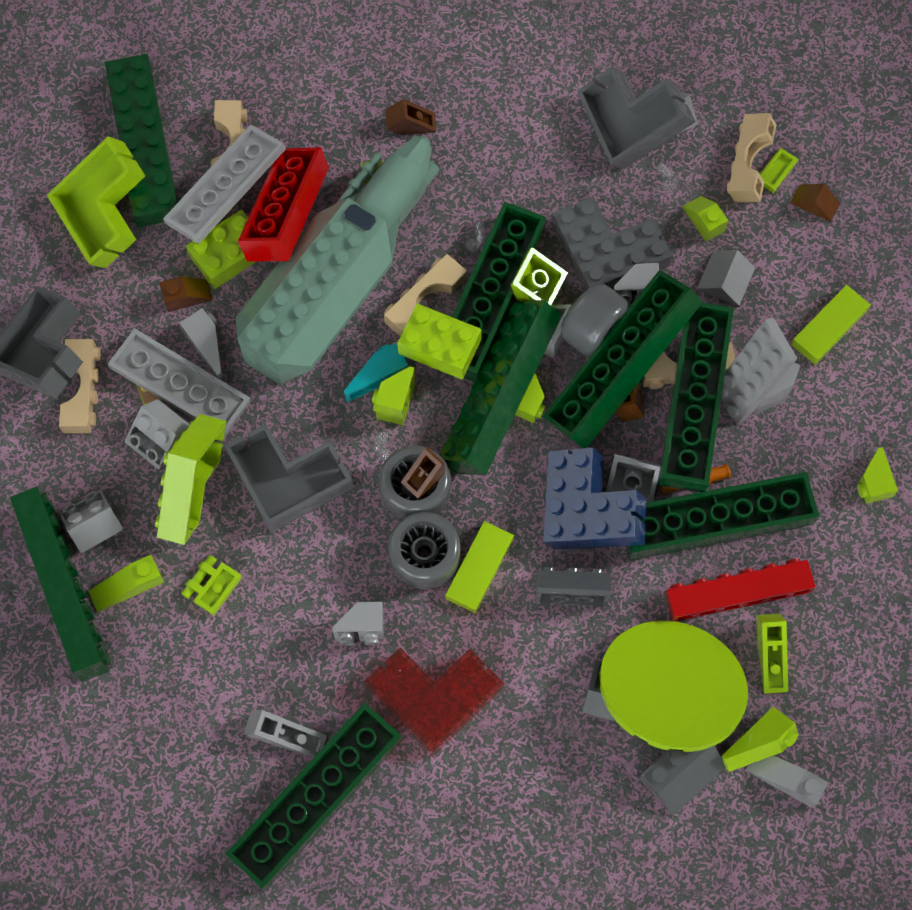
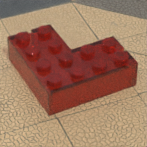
[364,648,504,757]

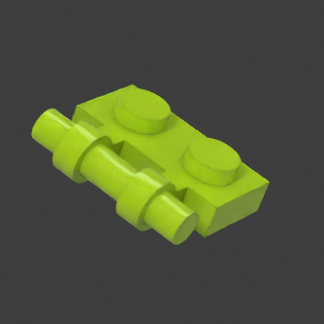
[181,555,242,616]

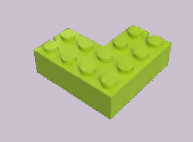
[47,137,145,268]
[155,414,227,545]

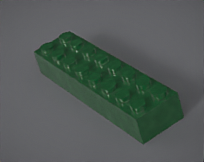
[104,54,178,228]
[452,201,546,382]
[542,269,703,448]
[440,300,562,476]
[658,303,734,492]
[626,472,820,561]
[10,486,111,682]
[225,703,402,891]

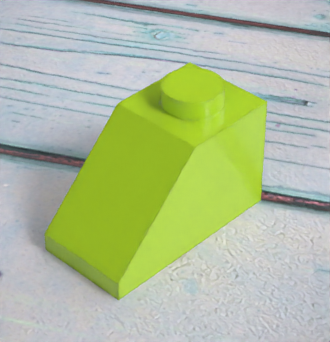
[682,196,728,242]
[515,374,546,423]
[857,447,898,504]

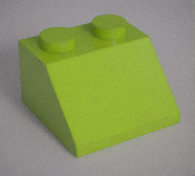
[511,247,567,305]
[372,366,415,426]

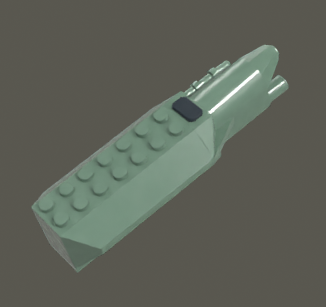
[235,136,439,386]

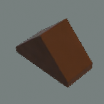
[790,184,840,222]
[401,447,445,498]

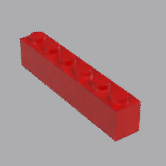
[665,558,816,622]

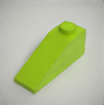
[88,555,164,612]
[756,614,788,694]
[722,707,799,772]

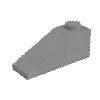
[179,308,224,381]
[244,710,327,758]
[745,756,828,808]

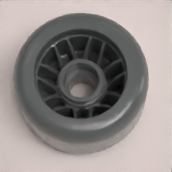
[561,284,632,358]
[379,446,451,520]
[388,512,460,590]

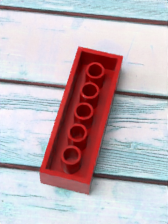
[238,147,329,262]

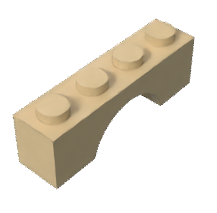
[211,100,247,167]
[727,113,776,202]
[384,254,467,337]
[59,339,101,433]
[642,342,735,389]

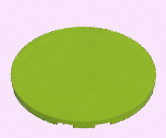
[600,621,748,752]

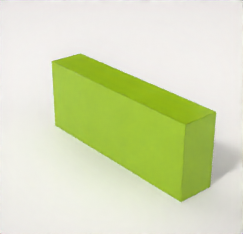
[791,285,871,365]
[445,521,514,614]

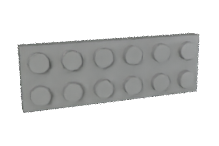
[163,124,286,244]
[721,317,798,425]
[108,328,251,438]

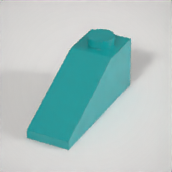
[344,343,408,402]

